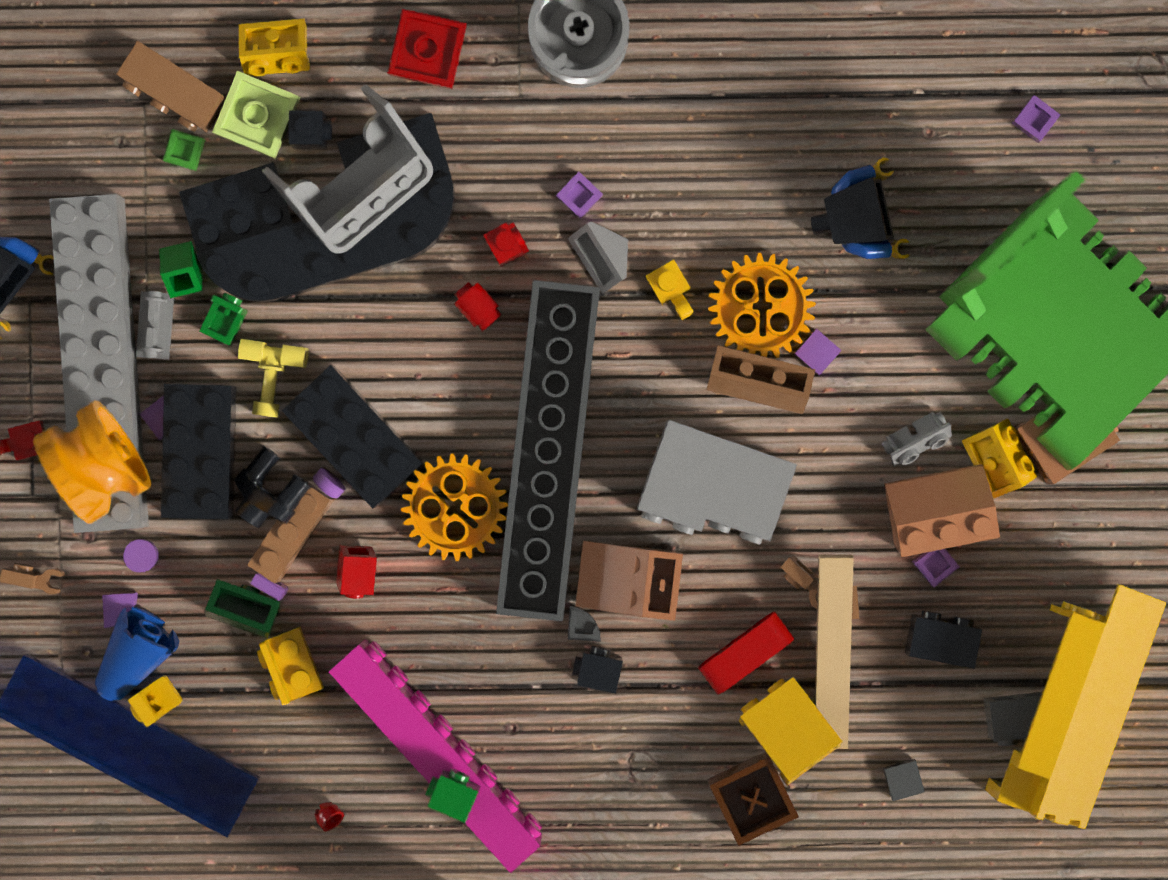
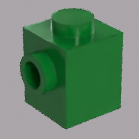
[159,241,203,299]
[425,769,480,823]

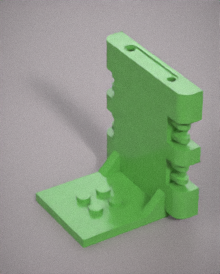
[925,170,1168,470]

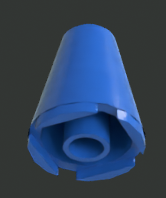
[95,607,180,701]

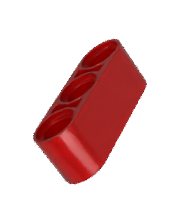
[698,611,794,695]

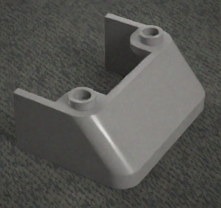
[262,84,433,253]

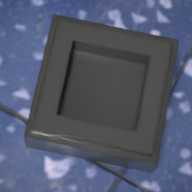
[883,759,925,801]

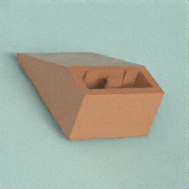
[575,541,683,621]

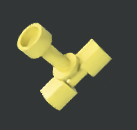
[238,339,309,418]

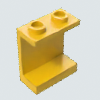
[739,677,843,786]

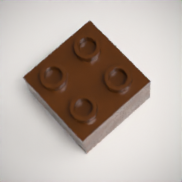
[707,752,799,846]

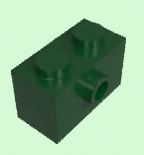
[205,579,280,639]

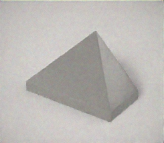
[567,222,628,294]

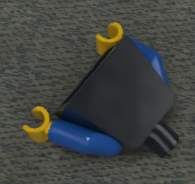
[811,157,910,259]
[0,237,54,340]

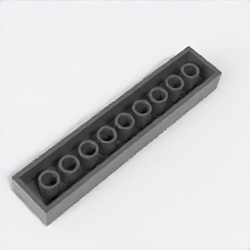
[496,280,600,622]

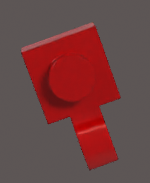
[0,420,45,461]

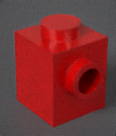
[336,545,377,599]

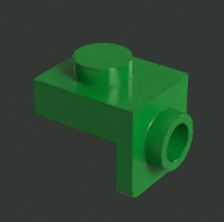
[199,292,248,346]

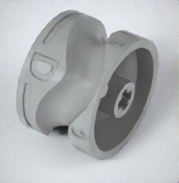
[528,0,629,88]

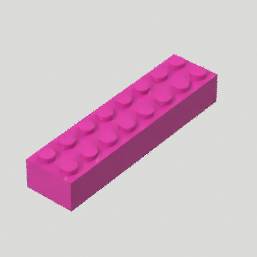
[329,639,542,873]

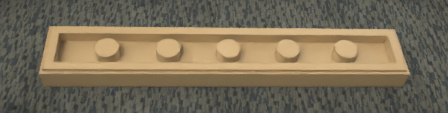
[815,555,854,749]

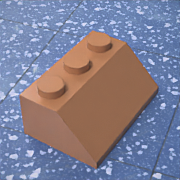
[884,464,1000,557]

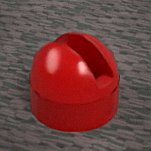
[315,802,344,832]

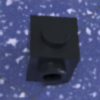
[289,111,332,150]
[572,646,623,694]

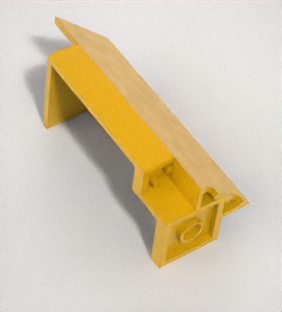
[985,584,1166,829]

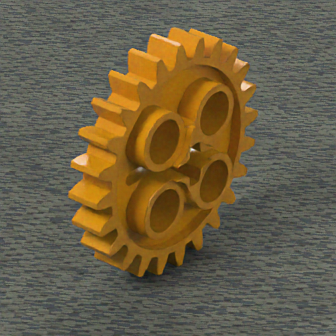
[707,253,816,359]
[401,453,508,561]

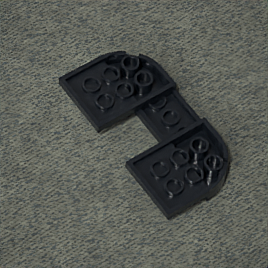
[179,113,455,302]

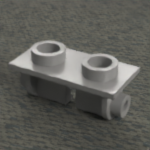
[136,291,174,360]
[882,412,952,467]

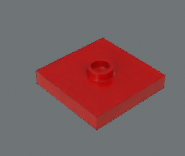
[387,9,467,90]

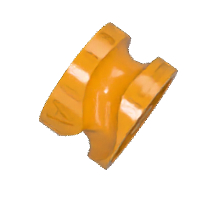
[34,400,151,524]

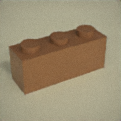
[116,40,226,133]
[707,345,816,414]
[247,481,334,584]

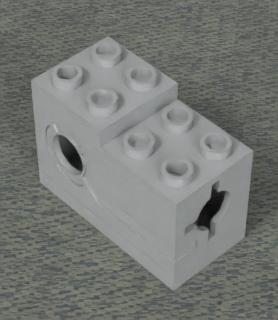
[636,420,797,545]

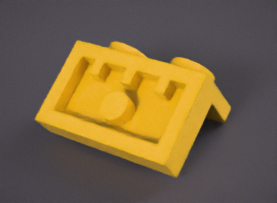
[239,18,310,76]
[962,419,1037,499]
[257,627,324,705]

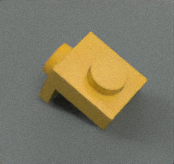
[128,675,183,728]

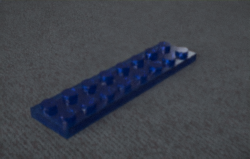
[0,654,260,838]

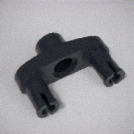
[234,445,311,528]

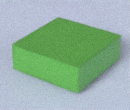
[163,129,205,171]

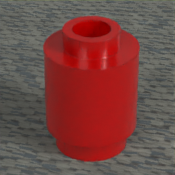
[454,282,502,332]

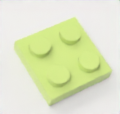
[212,71,300,159]

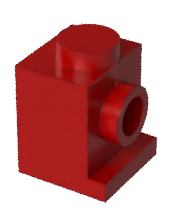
[483,222,530,267]

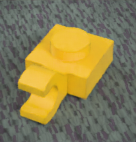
[645,259,694,320]

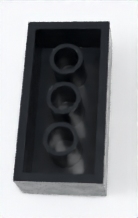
[282,365,425,509]
[161,384,237,520]

